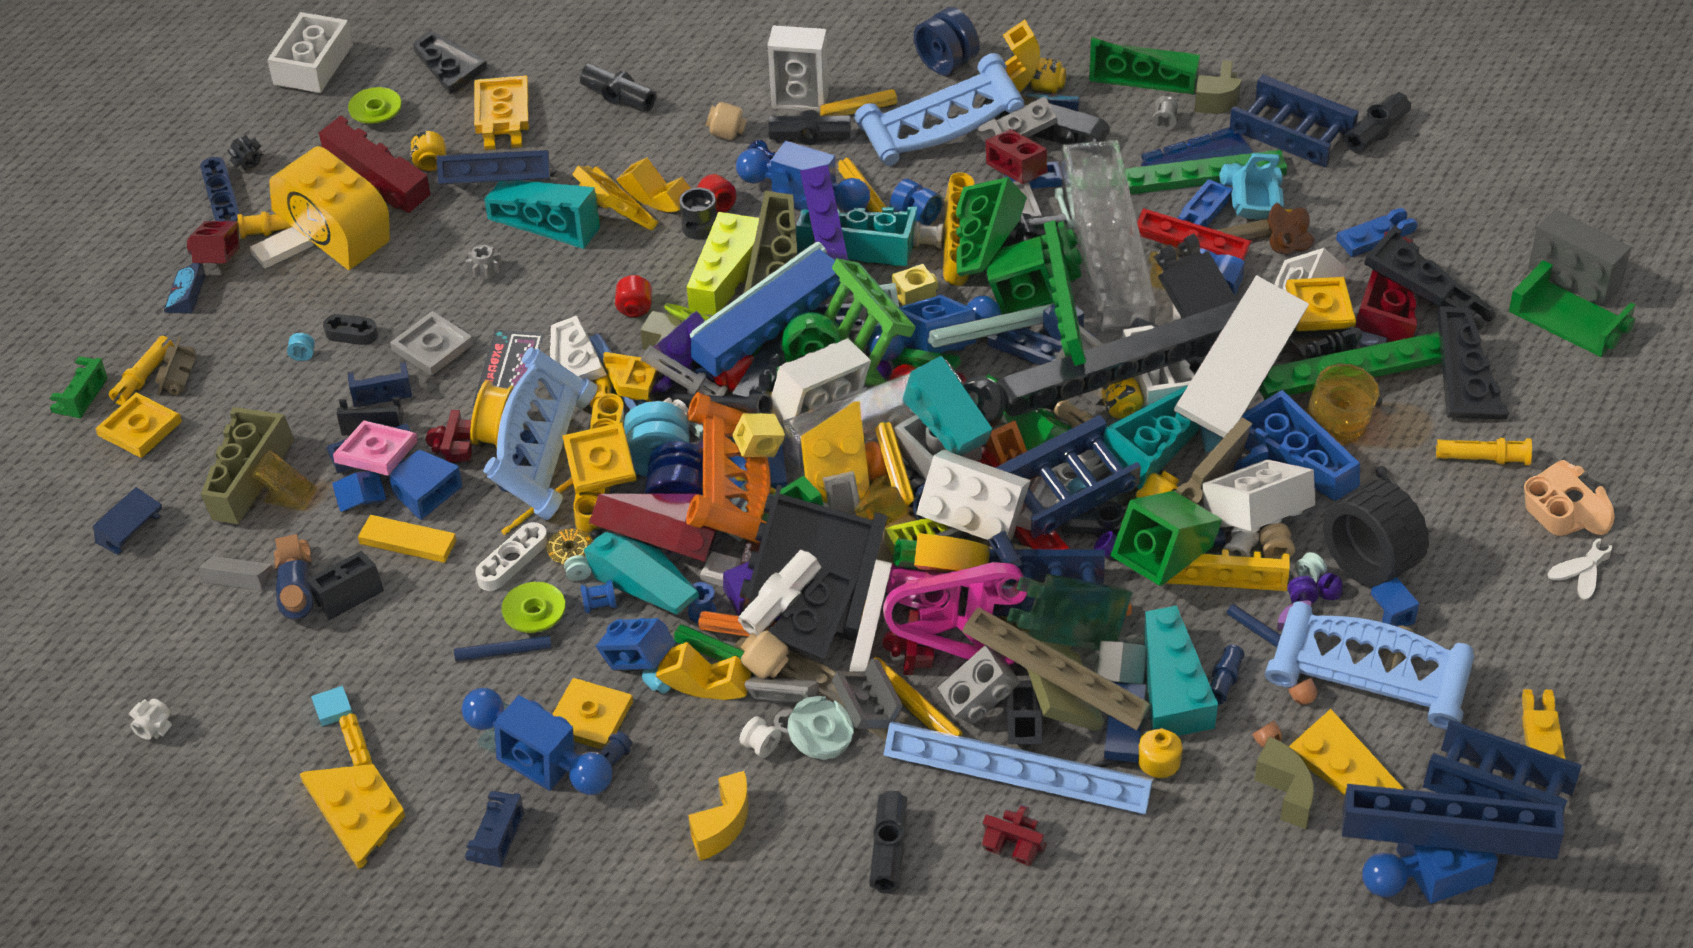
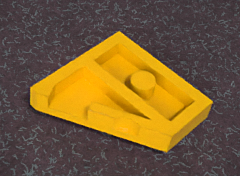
[603,352,660,400]

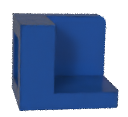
[332,471,386,512]
[1371,578,1419,627]

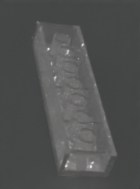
[1062,140,1156,335]

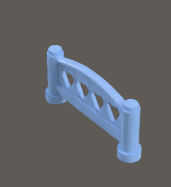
[854,53,1024,166]
[484,347,597,520]
[1265,602,1475,729]

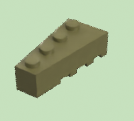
[744,191,798,293]
[201,407,294,524]

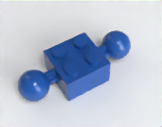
[736,141,870,213]
[867,295,1001,361]
[462,688,613,795]
[1362,843,1498,904]

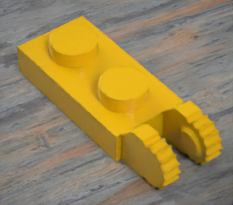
[1522,689,1565,759]

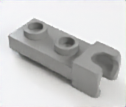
[978,97,1058,141]

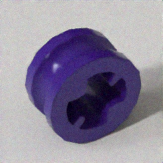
[1287,576,1319,604]

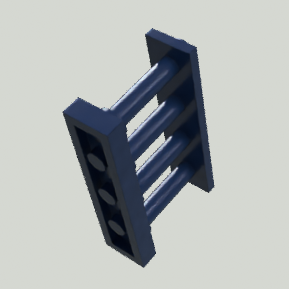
[1229,74,1359,167]
[995,415,1141,538]
[989,549,1108,617]
[1422,720,1582,814]

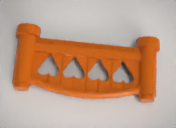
[686,392,771,543]

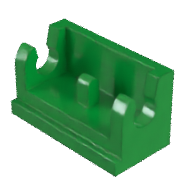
[49,357,108,419]

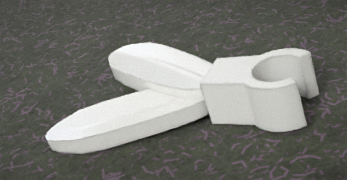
[1547,539,1612,600]

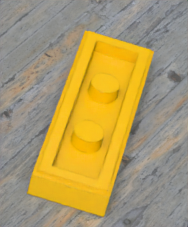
[358,515,457,563]

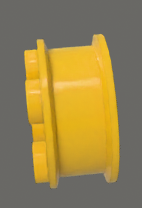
[470,380,515,449]

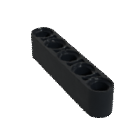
[978,96,1110,153]

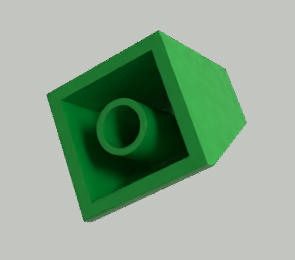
[987,236,1054,315]
[1111,491,1222,586]

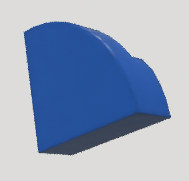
[1234,444,1269,471]

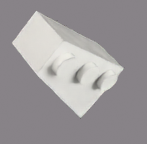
[1122,325,1195,408]

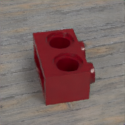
[986,129,1048,184]
[187,221,240,263]

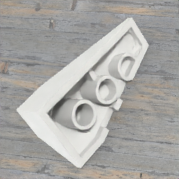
[1275,248,1347,343]

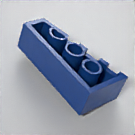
[1241,390,1360,501]

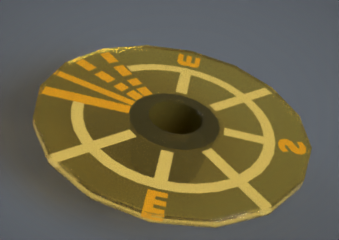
[546,528,592,564]

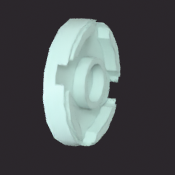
[788,696,854,760]

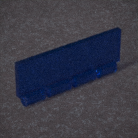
[1141,127,1253,167]

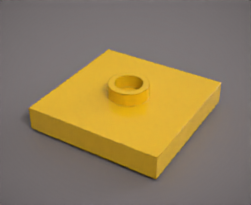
[1285,277,1356,331]
[95,392,182,458]
[562,422,636,494]
[552,678,633,750]

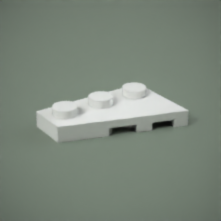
[550,316,607,381]

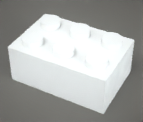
[267,12,353,93]
[768,26,829,112]
[770,339,871,433]
[916,450,1031,540]
[1202,460,1315,533]

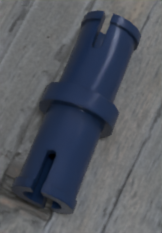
[1210,644,1245,705]

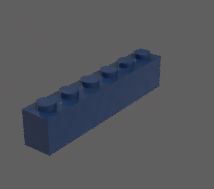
[1342,784,1564,859]

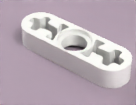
[475,522,548,591]

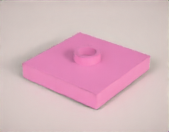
[333,421,418,475]

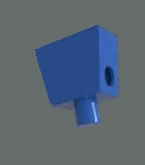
[389,450,463,520]

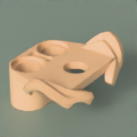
[1524,460,1615,536]

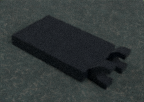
[1154,233,1237,318]

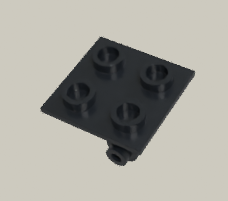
[1290,327,1362,360]

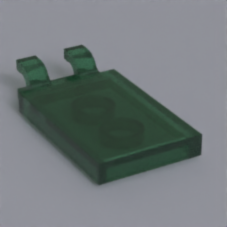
[1007,574,1133,651]

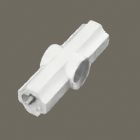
[738,550,822,636]

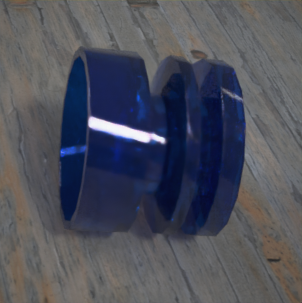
[645,441,703,496]

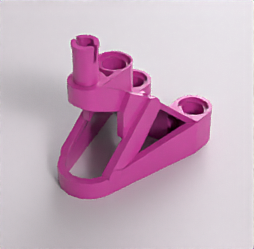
[883,562,1028,665]

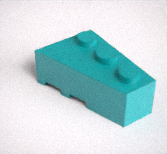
[902,356,992,456]

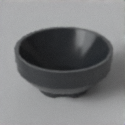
[962,377,1006,428]

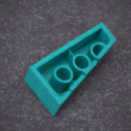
[484,180,600,249]
[796,207,918,266]
[1097,386,1201,489]
[1144,605,1218,736]

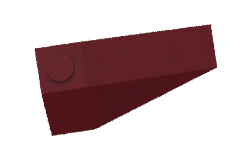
[589,494,718,562]

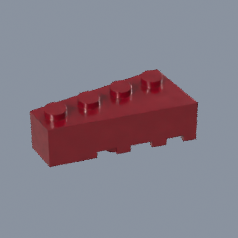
[319,115,431,213]
[1355,231,1417,343]

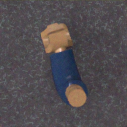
[274,534,313,620]

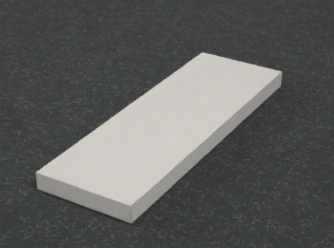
[1174,275,1309,438]

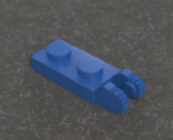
[1178,179,1233,227]
[1336,208,1418,257]

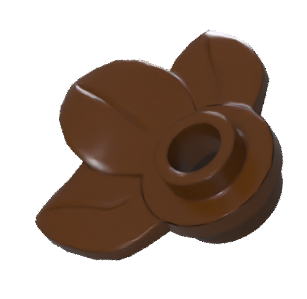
[1268,203,1315,255]

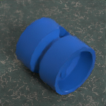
[890,178,943,225]

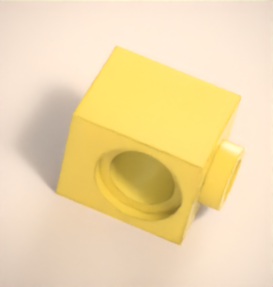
[892,264,939,306]
[732,413,785,457]

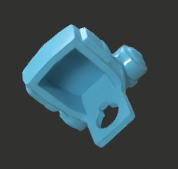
[1219,153,1284,220]

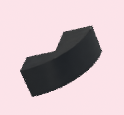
[1006,680,1042,744]

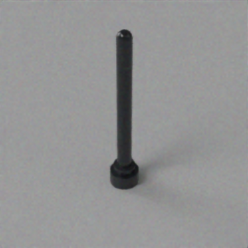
[656,392,772,414]

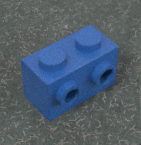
[595,618,676,670]

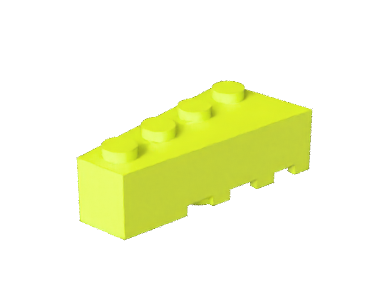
[687,212,759,315]

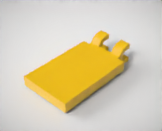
[474,76,529,150]

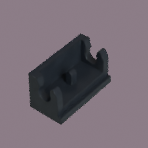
[337,397,404,436]
[306,551,384,620]

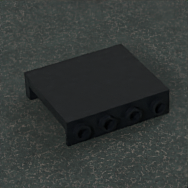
[739,485,887,641]

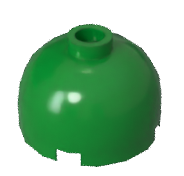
[782,312,841,362]

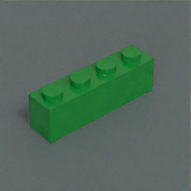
[1089,37,1200,95]

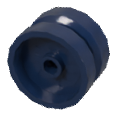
[914,7,980,76]

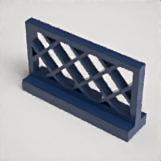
[437,150,555,185]

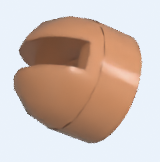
[1288,678,1317,705]
[1252,720,1282,748]

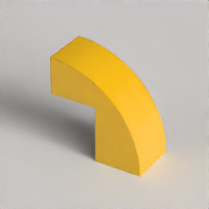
[1003,20,1040,93]
[616,158,691,212]
[914,533,990,572]
[656,642,752,700]
[688,771,749,861]

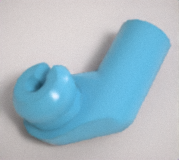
[642,664,671,694]

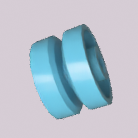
[623,401,691,477]

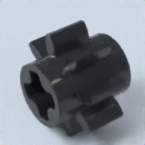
[227,135,264,170]

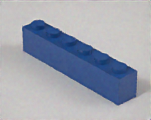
[691,249,841,377]

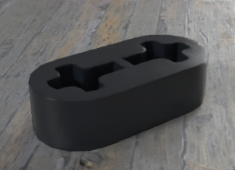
[323,314,378,345]

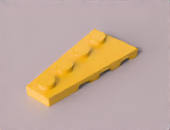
[1289,709,1404,795]

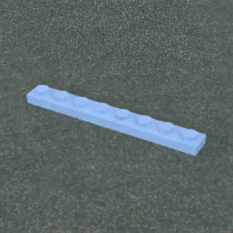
[884,721,1153,814]

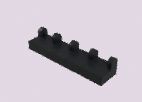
[732,330,786,398]

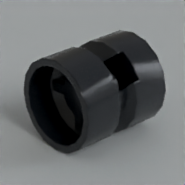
[679,187,717,240]

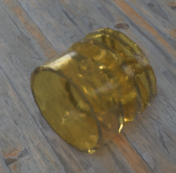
[1306,363,1379,445]

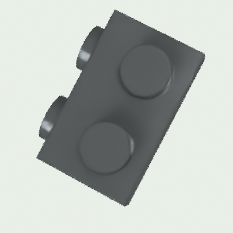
[832,659,902,729]

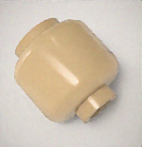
[706,102,747,140]
[740,631,790,679]

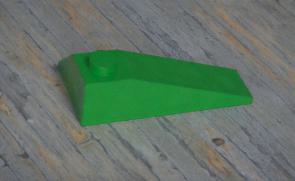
[956,177,1027,276]
[985,374,1072,451]

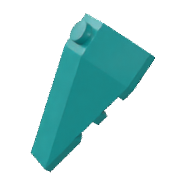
[584,532,699,615]

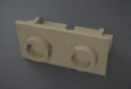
[155,336,197,396]

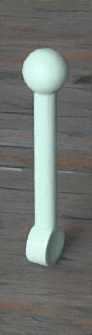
[1055,188,1075,230]

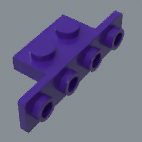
[650,311,705,394]

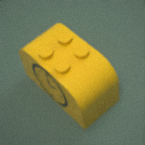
[269,146,390,270]

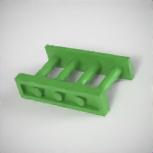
[809,258,916,386]

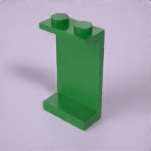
[1508,260,1636,357]

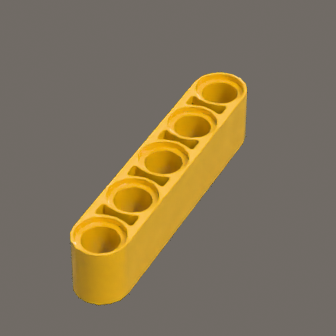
[943,172,974,286]
[574,393,624,533]

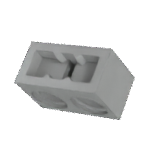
[938,645,1020,725]

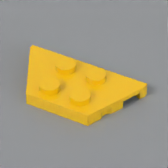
[572,166,658,231]
[800,401,873,520]
[300,764,405,869]

